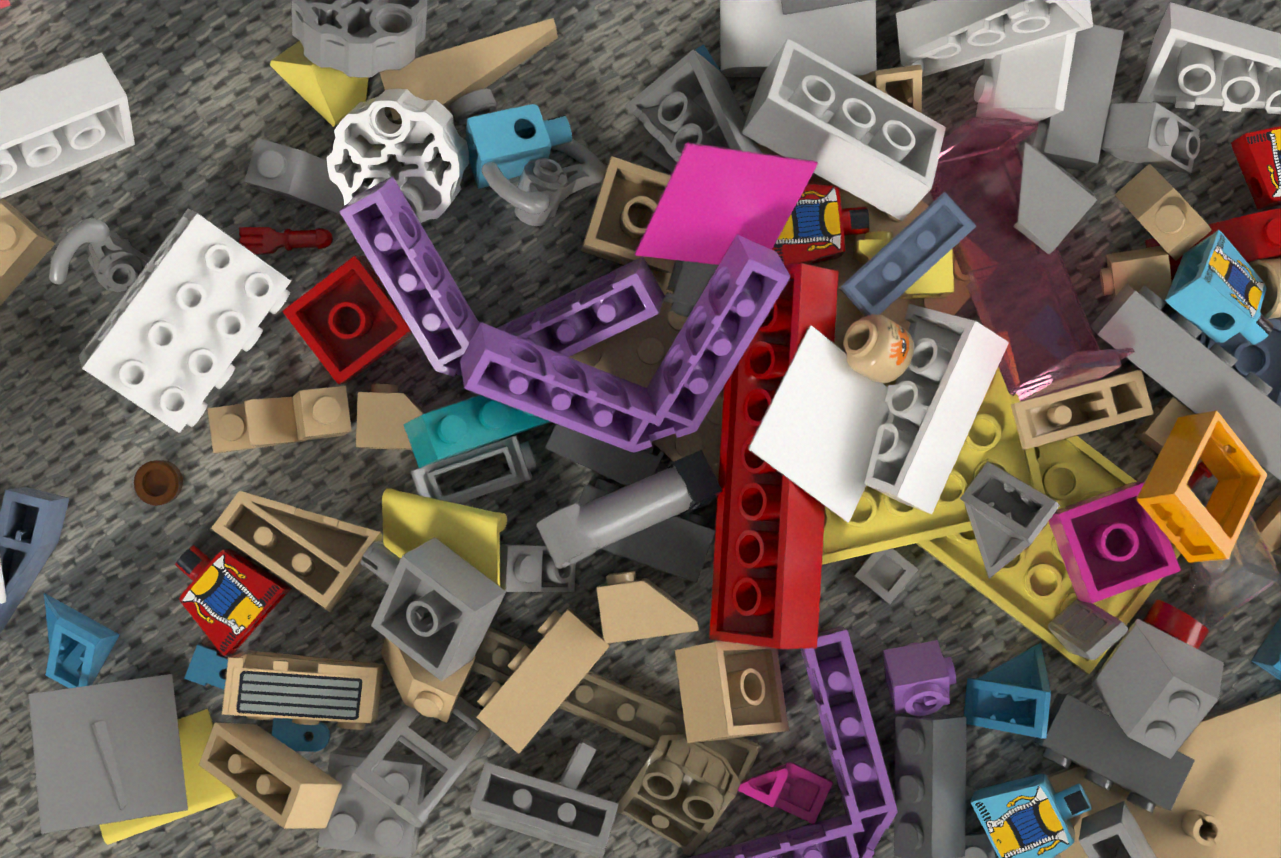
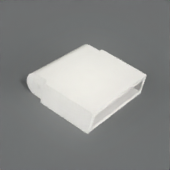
[720,0,877,78]

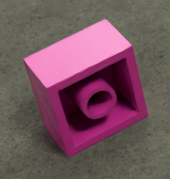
[1048,482,1181,603]

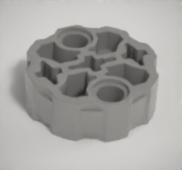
[291,0,427,78]

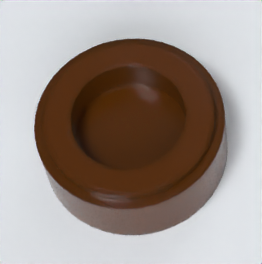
[134,460,183,506]

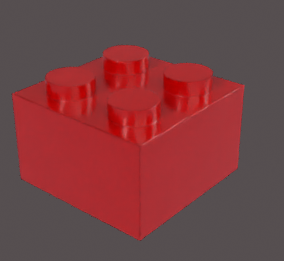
[282,255,412,385]

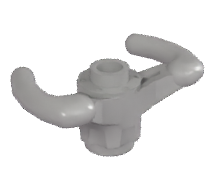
[482,139,606,226]
[49,218,152,292]

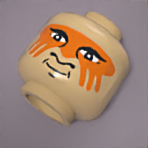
[844,314,914,383]

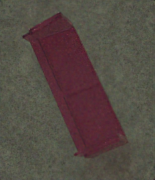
[930,117,1135,402]

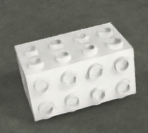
[79,209,291,433]

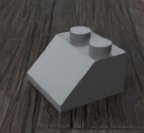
[1092,619,1224,759]

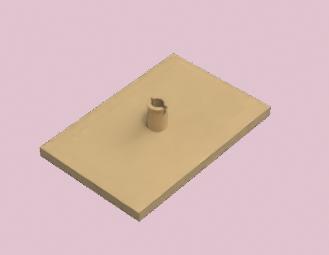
[1047,691,1281,858]

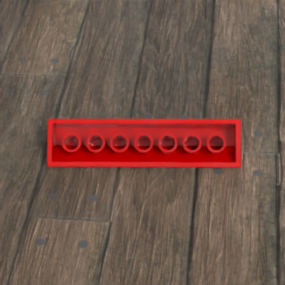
[709,264,839,649]

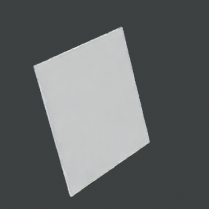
[748,325,889,522]

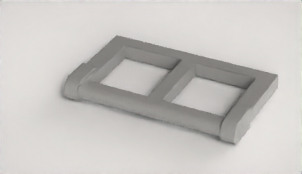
[351,697,494,828]

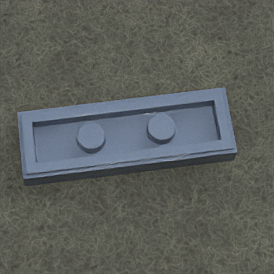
[840,192,976,316]

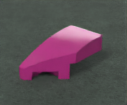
[738,762,833,824]

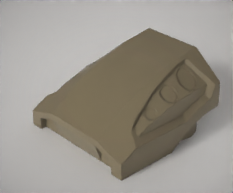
[615,734,741,856]

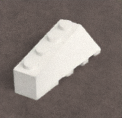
[896,0,1093,77]
[1136,2,1281,115]
[864,304,1009,514]

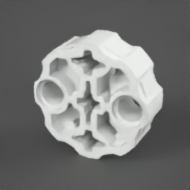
[327,89,469,223]

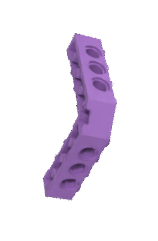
[339,176,665,377]
[460,235,790,453]
[688,626,898,858]

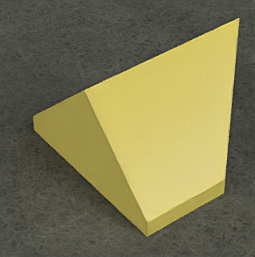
[270,41,369,127]

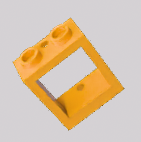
[1136,410,1267,563]

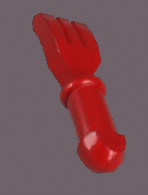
[239,227,333,255]

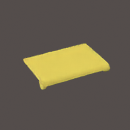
[382,488,507,604]
[99,709,238,845]

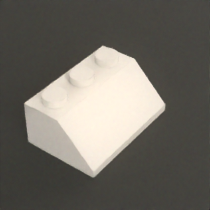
[974,32,1076,127]

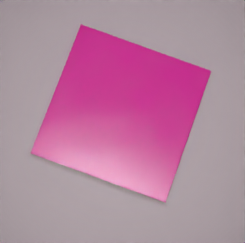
[635,143,818,265]

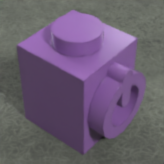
[883,640,956,716]

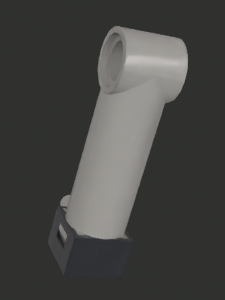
[537,450,723,569]

